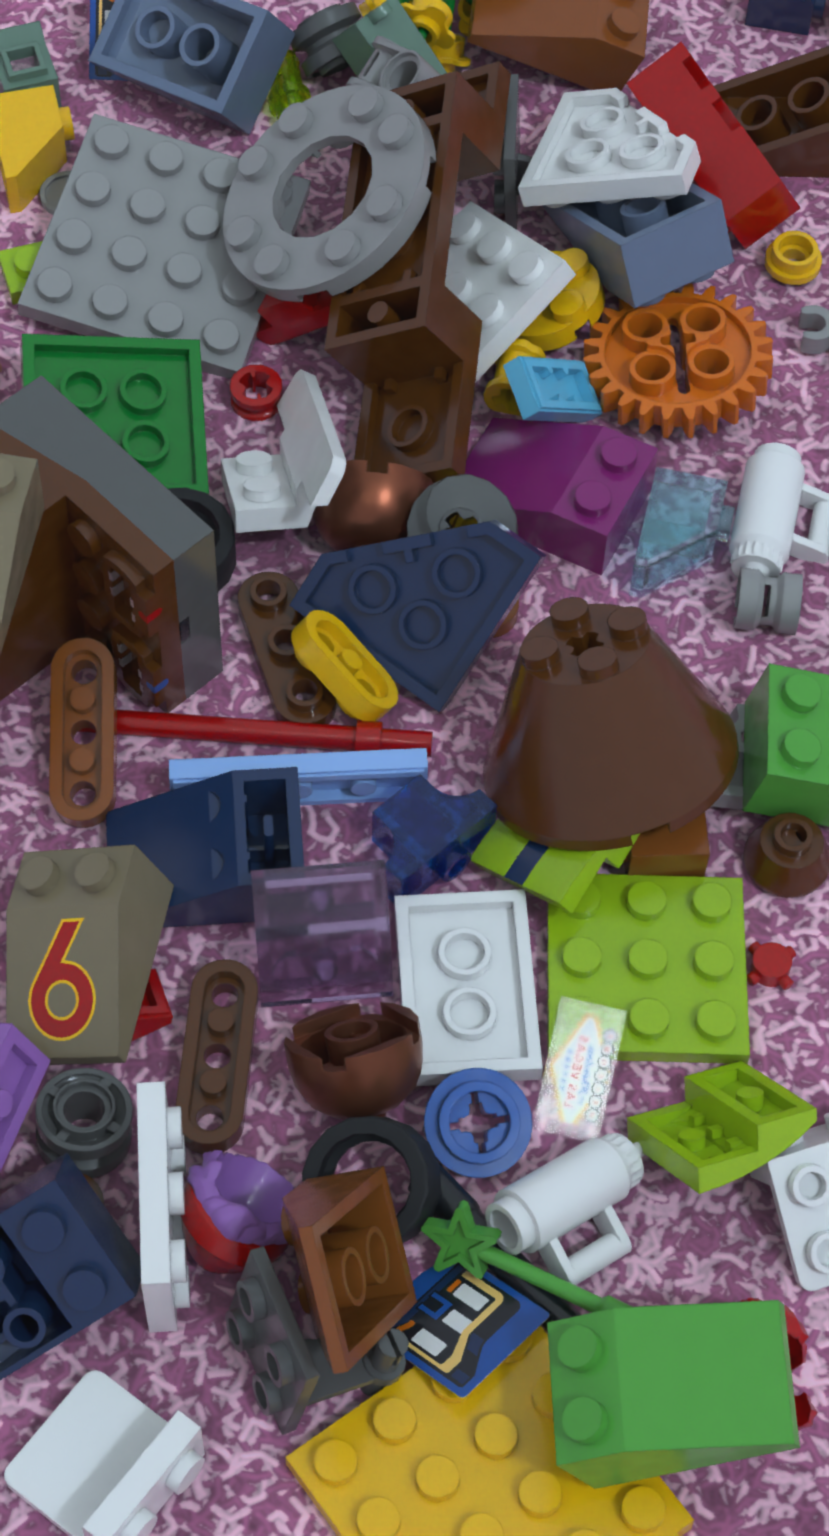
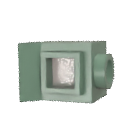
[0,21,62,107]

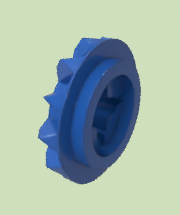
[422,1068,532,1178]

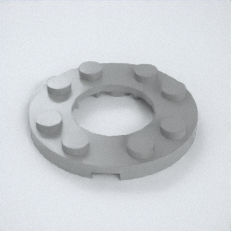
[223,84,436,302]

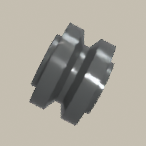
[290,2,361,79]
[35,1068,133,1178]

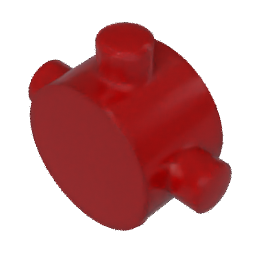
[747,941,796,990]

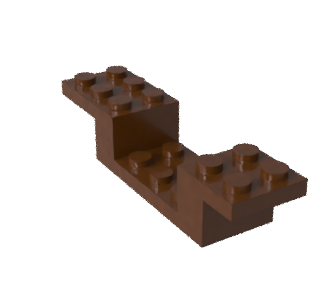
[324,61,511,483]

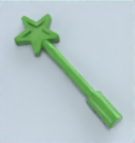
[421,1200,633,1313]

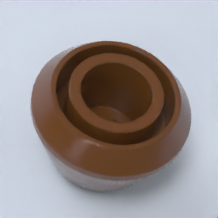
[743,813,829,898]

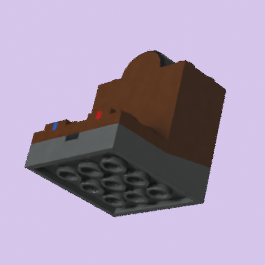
[0,375,223,713]

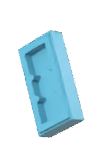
[503,356,602,423]

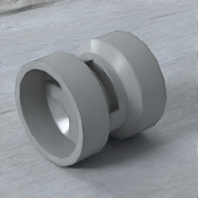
[733,567,803,635]

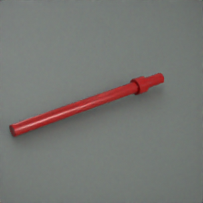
[78,709,433,757]

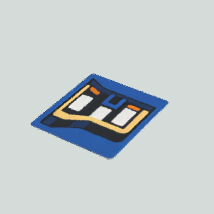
[387,1262,549,1398]

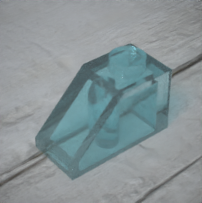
[629,467,735,598]

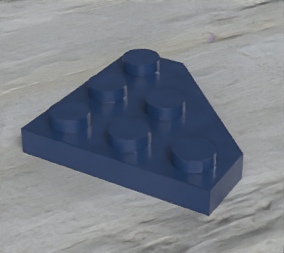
[289,520,547,712]

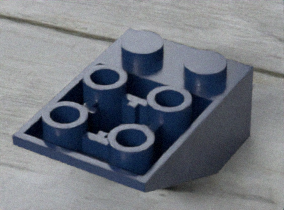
[106,767,306,927]
[0,1153,141,1380]

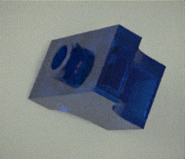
[372,774,497,904]

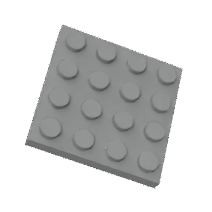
[17,114,311,379]

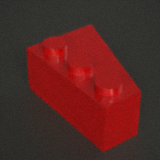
[626,41,801,249]

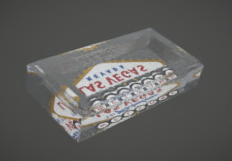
[532,996,627,1141]

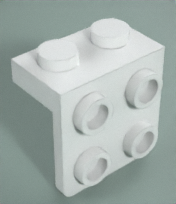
[750,1112,829,1291]
[4,1370,205,1536]

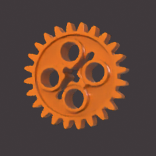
[583,283,773,438]

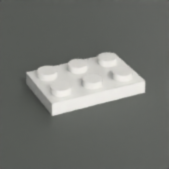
[394,889,543,1086]
[137,1081,190,1333]

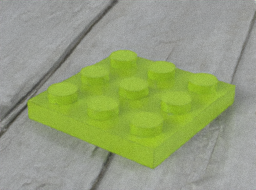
[547,874,750,1064]

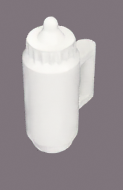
[729,442,829,577]
[485,1133,645,1285]

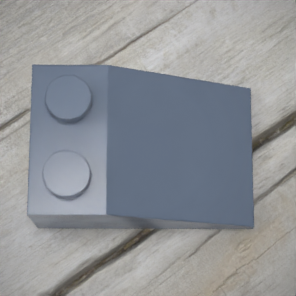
[88,0,295,135]
[542,183,734,308]

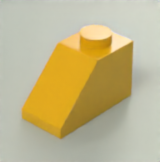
[0,85,75,213]

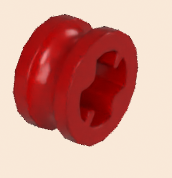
[230,364,282,421]

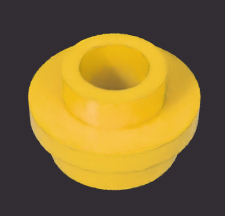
[764,231,822,285]

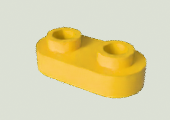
[291,610,398,721]

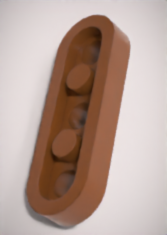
[49,638,117,828]

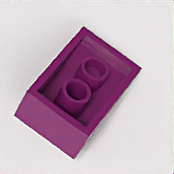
[465,417,658,575]

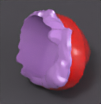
[181,1150,295,1274]

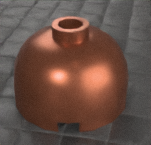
[312,460,433,551]
[284,1002,423,1119]

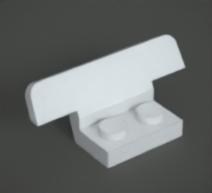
[221,369,346,533]

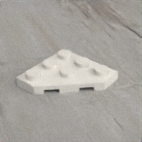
[518,88,701,208]
[445,201,576,383]

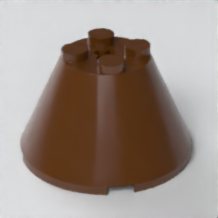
[483,597,739,851]

